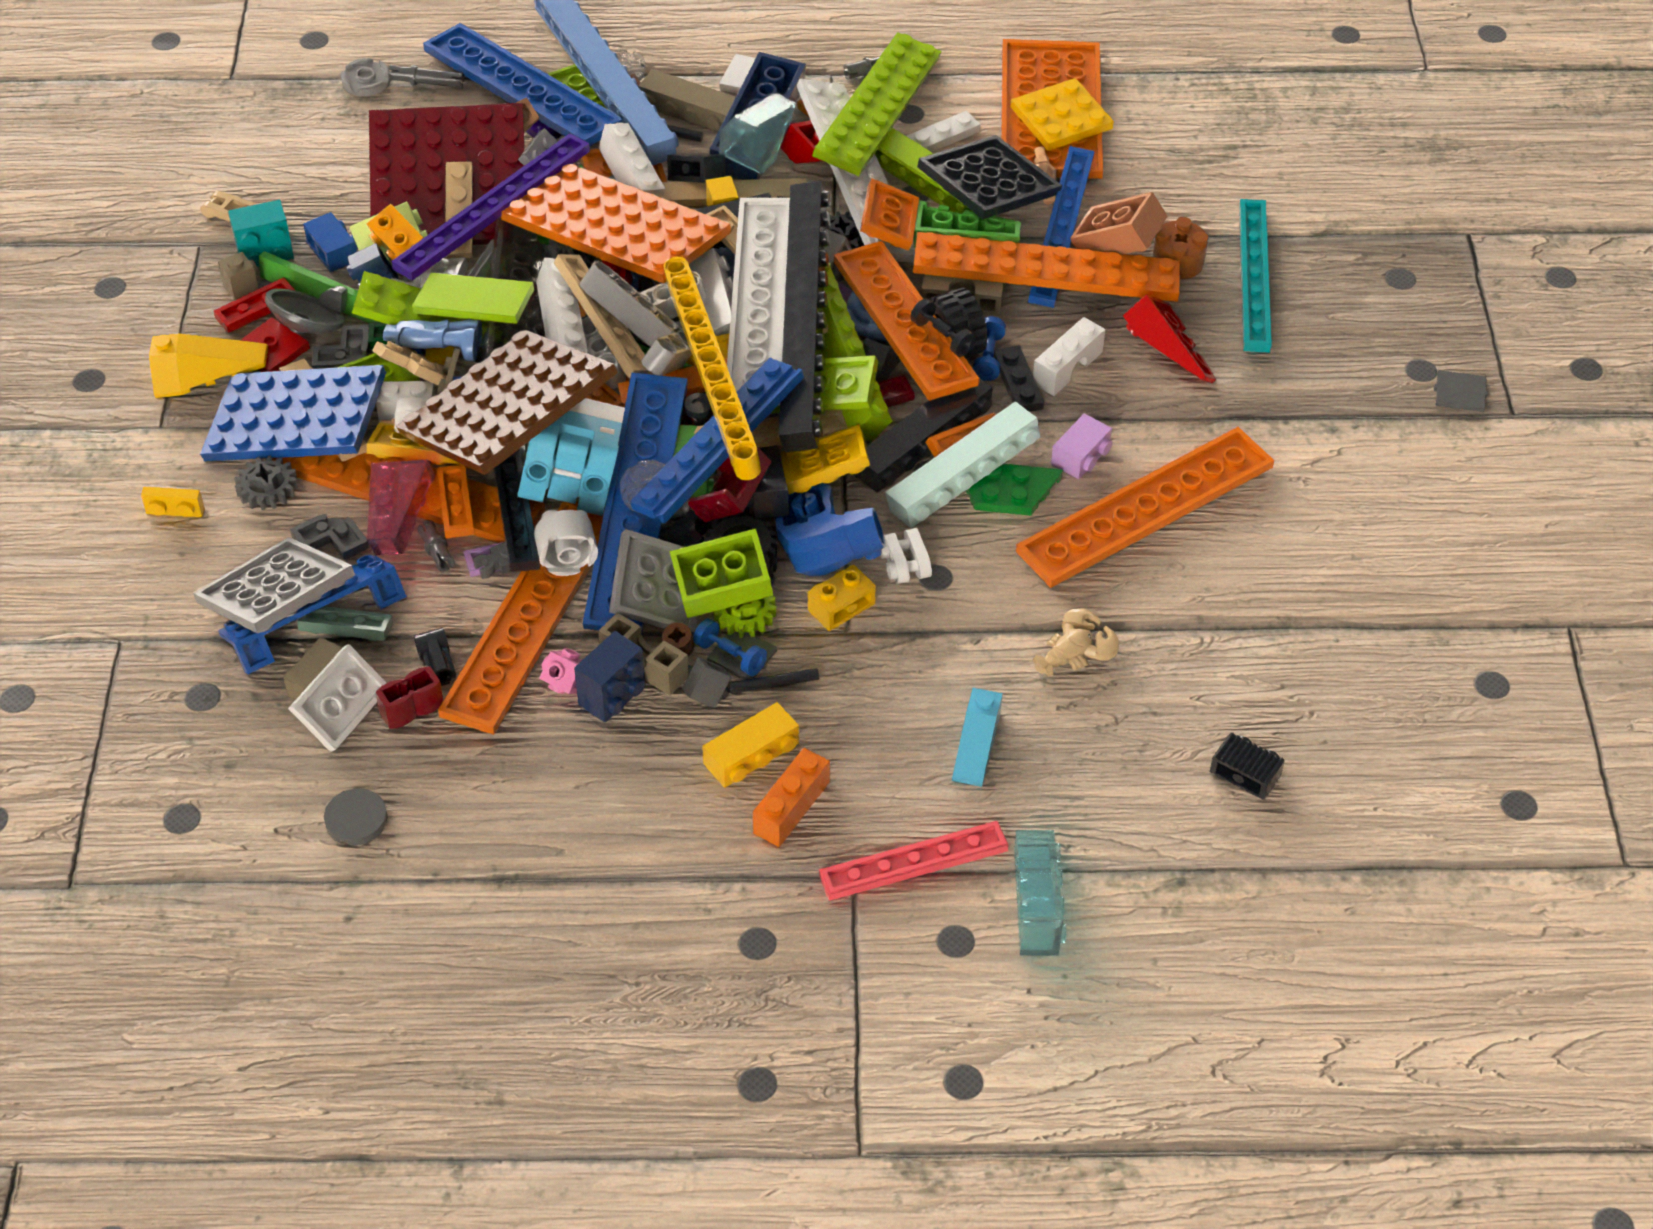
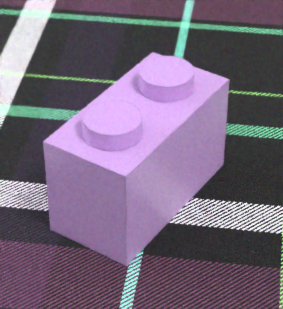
[1051,413,1113,480]

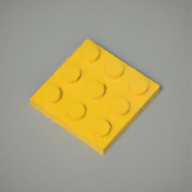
[1010,78,1114,151]
[781,424,870,494]

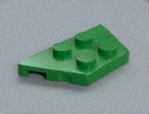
[965,463,1062,516]

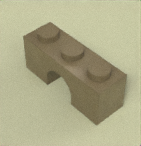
[921,274,1004,316]
[598,613,689,696]

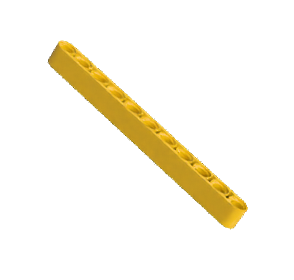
[664,256,761,480]

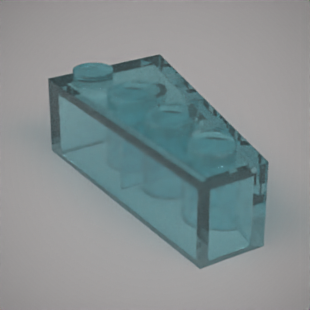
[1014,830,1066,956]

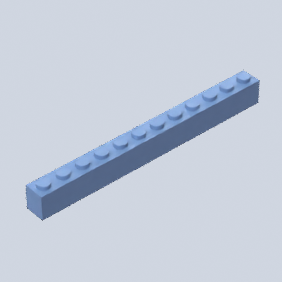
[534,0,679,165]

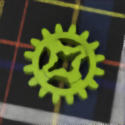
[713,596,776,638]

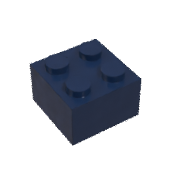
[574,631,645,723]

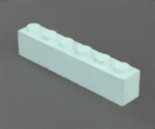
[885,402,1040,528]

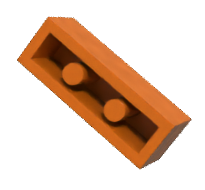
[753,748,830,847]

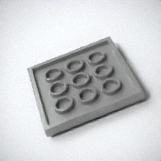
[193,537,355,634]

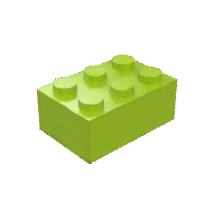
[670,529,774,618]

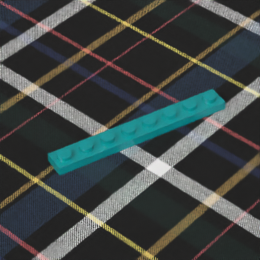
[1239,199,1272,353]

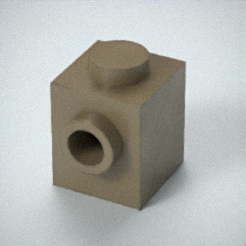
[218,252,258,300]

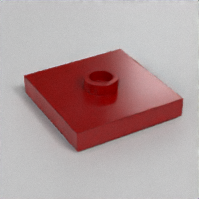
[239,317,310,372]

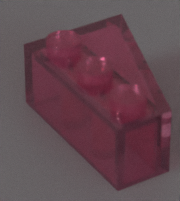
[367,459,435,555]

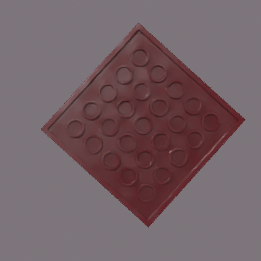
[369,103,528,245]

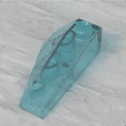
[719,93,796,175]

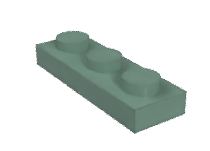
[297,606,393,641]

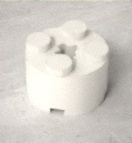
[534,510,598,576]

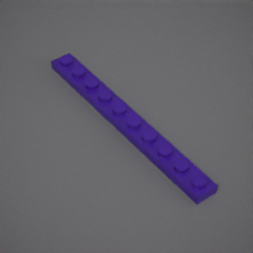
[392,133,590,281]

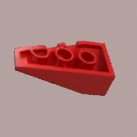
[780,120,822,164]

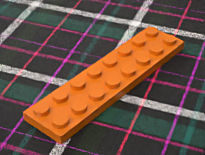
[834,241,979,401]

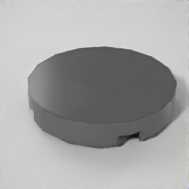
[323,788,388,846]

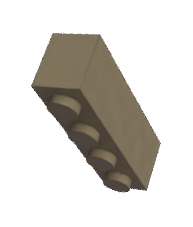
[638,69,736,132]

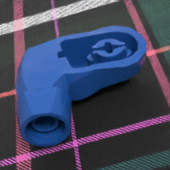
[775,482,885,576]

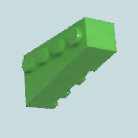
[914,200,1021,248]

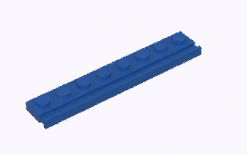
[630,358,804,523]

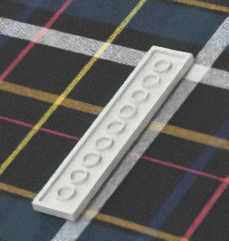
[796,79,915,263]
[727,198,790,405]

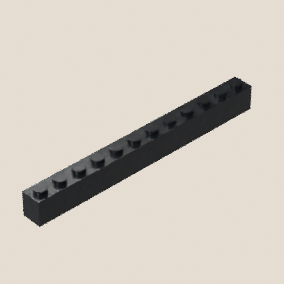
[778,181,831,453]

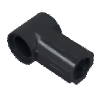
[414,627,456,686]

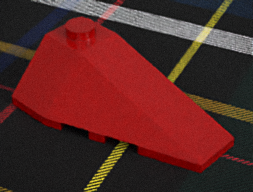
[1122,294,1216,383]

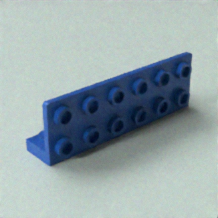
[218,555,407,674]

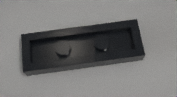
[993,345,1044,412]

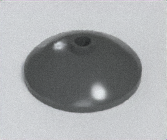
[265,289,345,335]

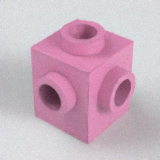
[539,648,582,694]

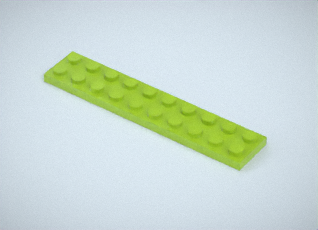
[812,32,942,177]

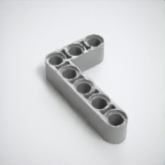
[580,261,692,376]

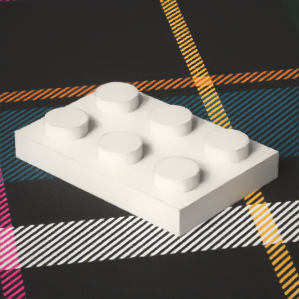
[288,644,386,752]

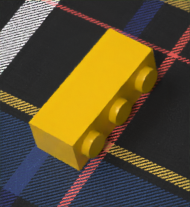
[702,702,799,788]

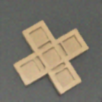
[372,341,448,385]

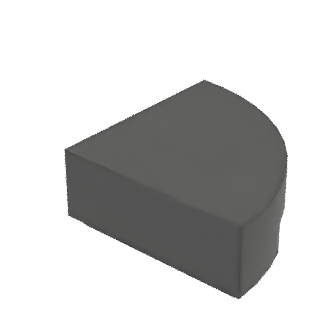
[319,286,347,314]

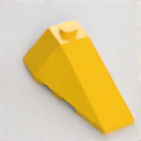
[149,333,268,398]

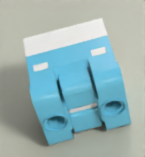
[517,398,625,516]

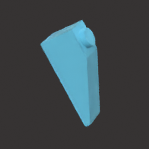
[952,688,1003,787]

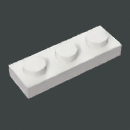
[907,111,981,152]

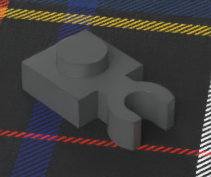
[473,542,510,579]

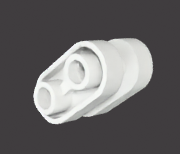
[880,528,932,584]

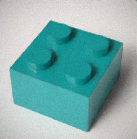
[228,199,294,267]

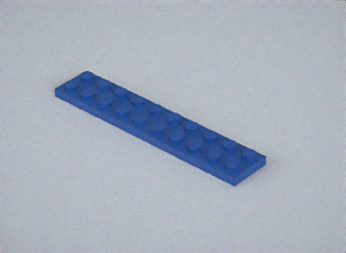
[423,23,623,147]
[582,373,688,635]

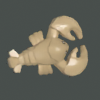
[1033,609,1119,676]

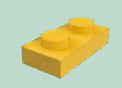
[141,487,205,517]

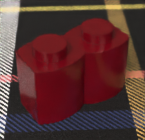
[375,666,444,729]

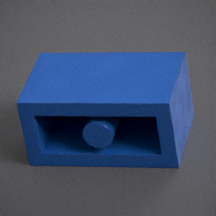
[303,212,358,273]

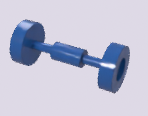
[973,316,1006,381]
[693,618,767,676]

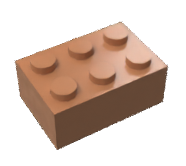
[1070,192,1168,255]

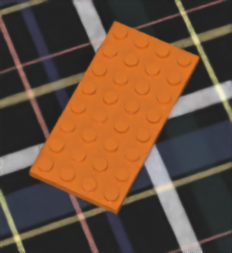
[1001,39,1103,179]
[501,164,731,284]

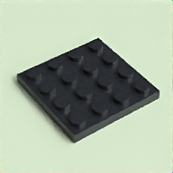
[917,135,1062,219]

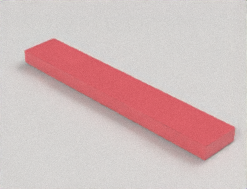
[819,821,1009,901]

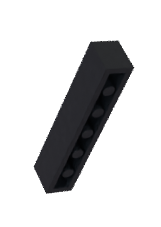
[853,378,993,493]

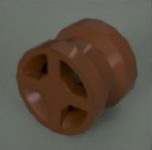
[662,622,695,657]

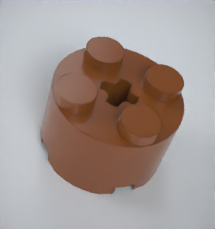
[1153,217,1208,279]

